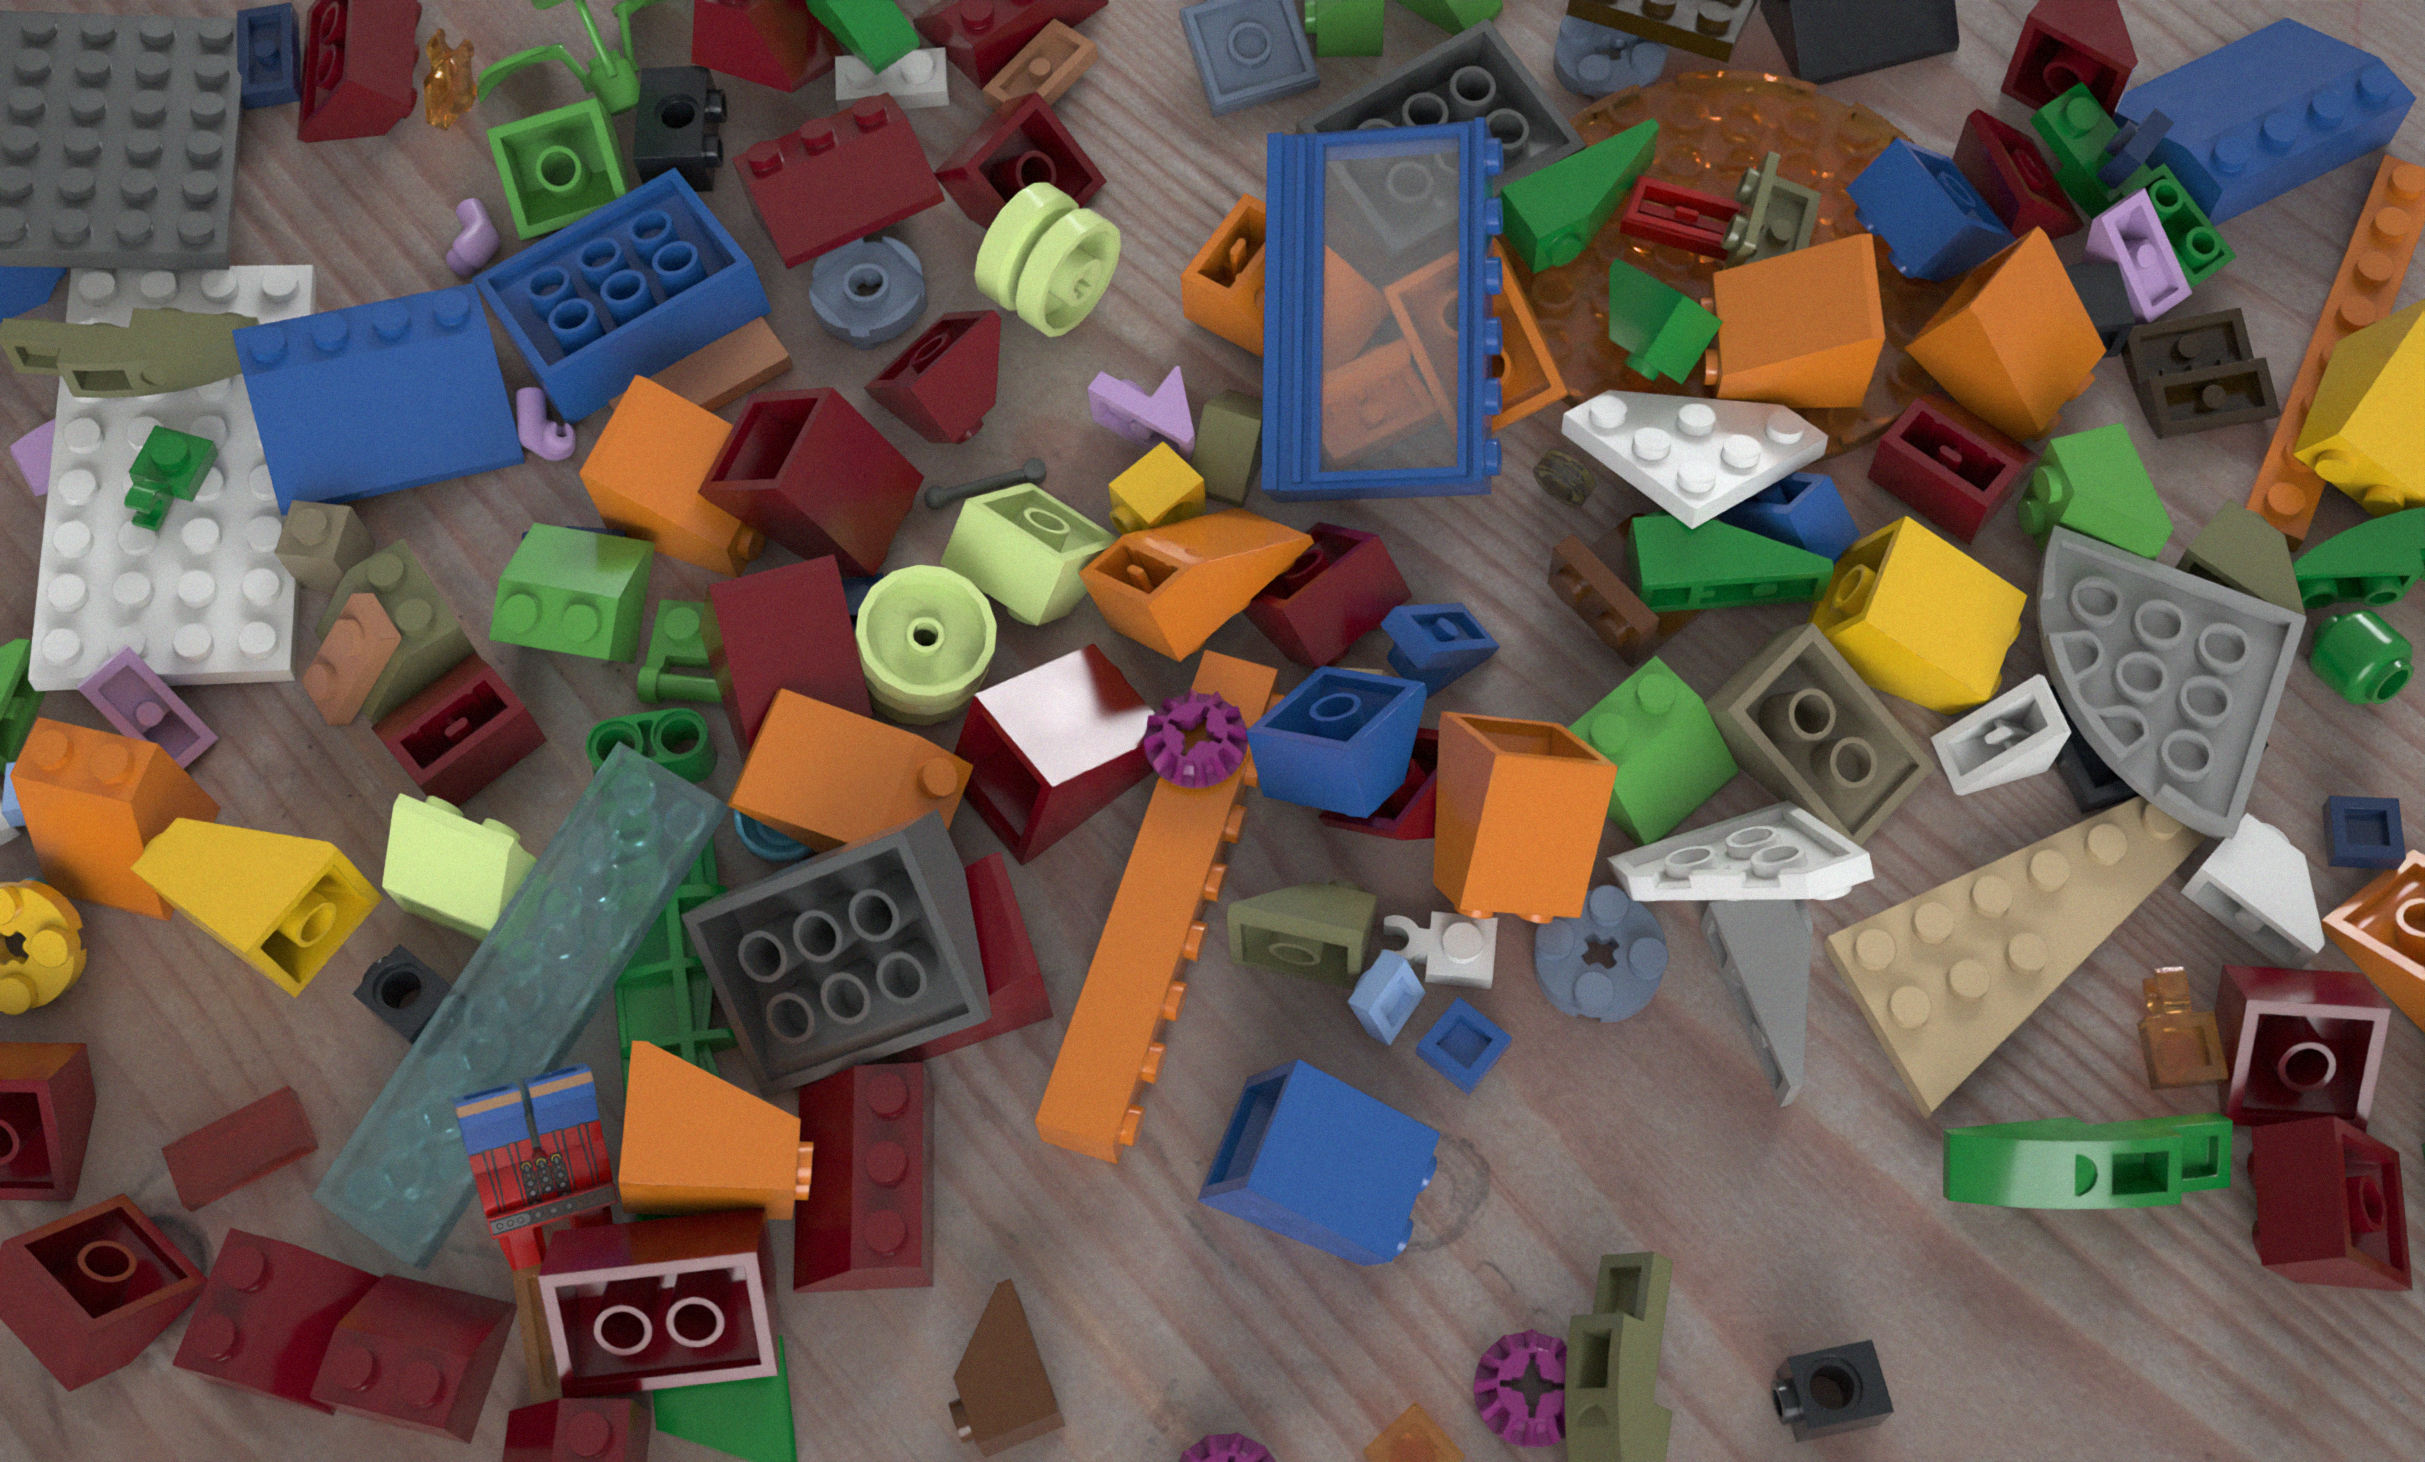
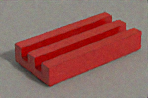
[1619,175,1741,261]

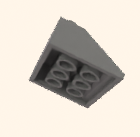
[1296,18,1587,260]
[681,809,992,1098]

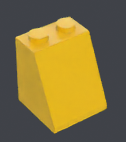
[2293,298,2425,518]
[1805,515,2028,716]
[130,817,383,998]

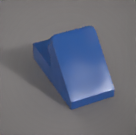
[1380,603,1500,699]

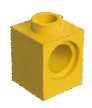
[1108,441,1207,535]

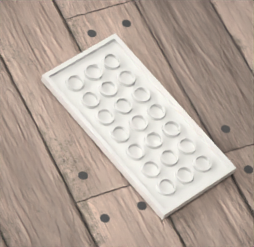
[28,265,317,691]

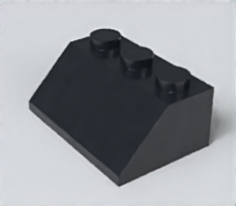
[1759,0,1960,90]

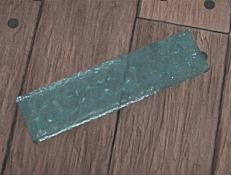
[311,741,730,1270]

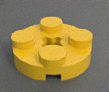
[0,879,87,1015]

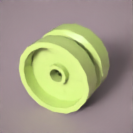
[974,182,1121,337]
[854,565,997,726]

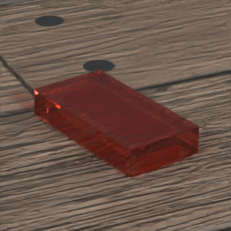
[161,1085,319,1212]

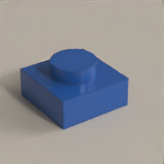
[1416,996,1512,1096]

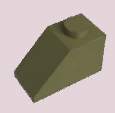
[2175,499,2305,615]

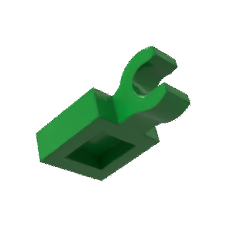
[124,425,218,532]

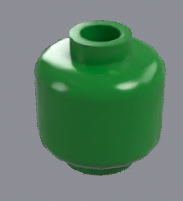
[2309,610,2414,705]

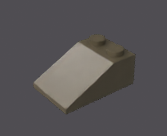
[1705,623,1936,847]

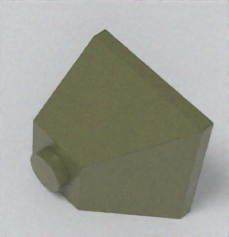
[1227,880,1378,990]

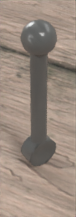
[924,458,1047,509]

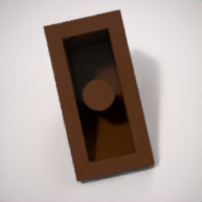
[948,1278,1065,1458]

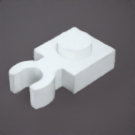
[1381,911,1498,989]

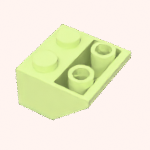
[382,793,552,955]

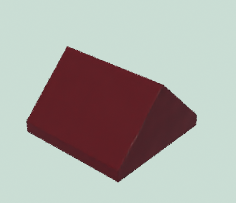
[1952,108,2085,241]

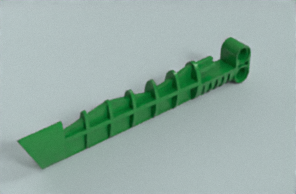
[585,708,798,1462]

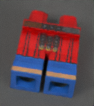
[451,1063,619,1271]

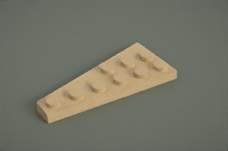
[1823,795,2208,1120]

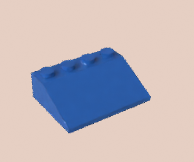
[2113,17,2416,227]
[472,168,772,425]
[232,283,525,516]

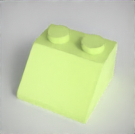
[940,482,1119,626]

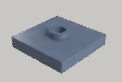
[1179,0,1320,118]

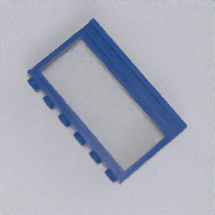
[1261,117,1504,503]

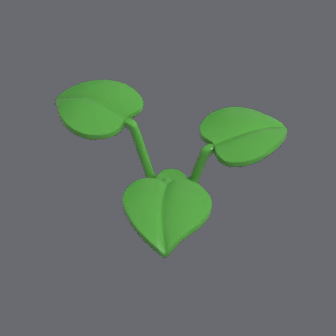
[476,0,665,117]

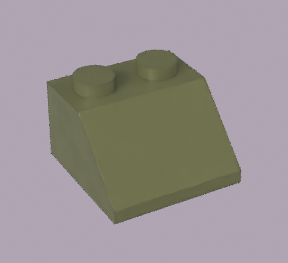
[314,538,480,725]

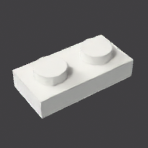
[835,47,950,112]

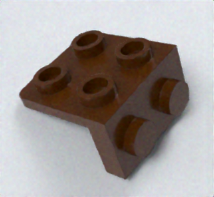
[1547,513,1708,668]

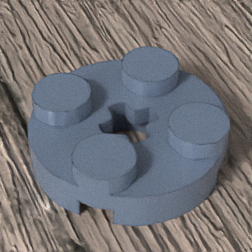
[1553,15,1668,107]
[809,236,928,351]
[1533,885,1669,1022]

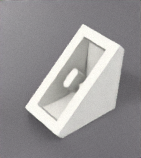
[1930,674,2071,795]

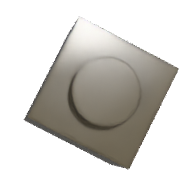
[274,500,376,592]

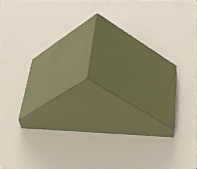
[1190,389,1263,508]

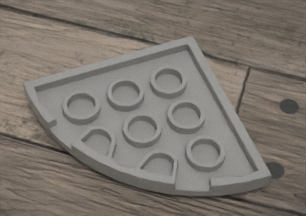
[2036,525,2307,842]

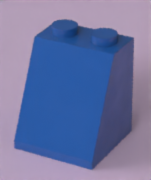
[1197,1059,1441,1266]

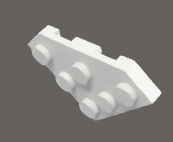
[1561,390,1828,529]
[1606,800,1874,901]

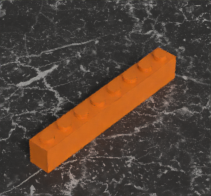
[1034,650,1286,1165]

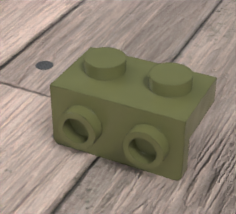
[1721,150,1822,270]

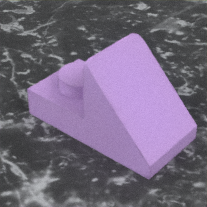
[2082,188,2192,325]
[1088,366,1195,466]
[75,644,219,769]

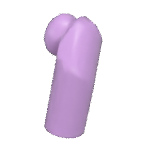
[446,198,500,276]
[516,387,576,461]

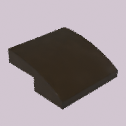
[2121,307,2281,439]

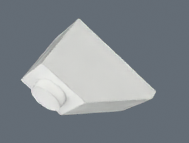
[2181,813,2325,969]

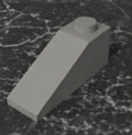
[1700,899,1813,1108]

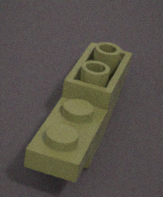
[0,307,260,398]
[1565,1251,1673,1462]

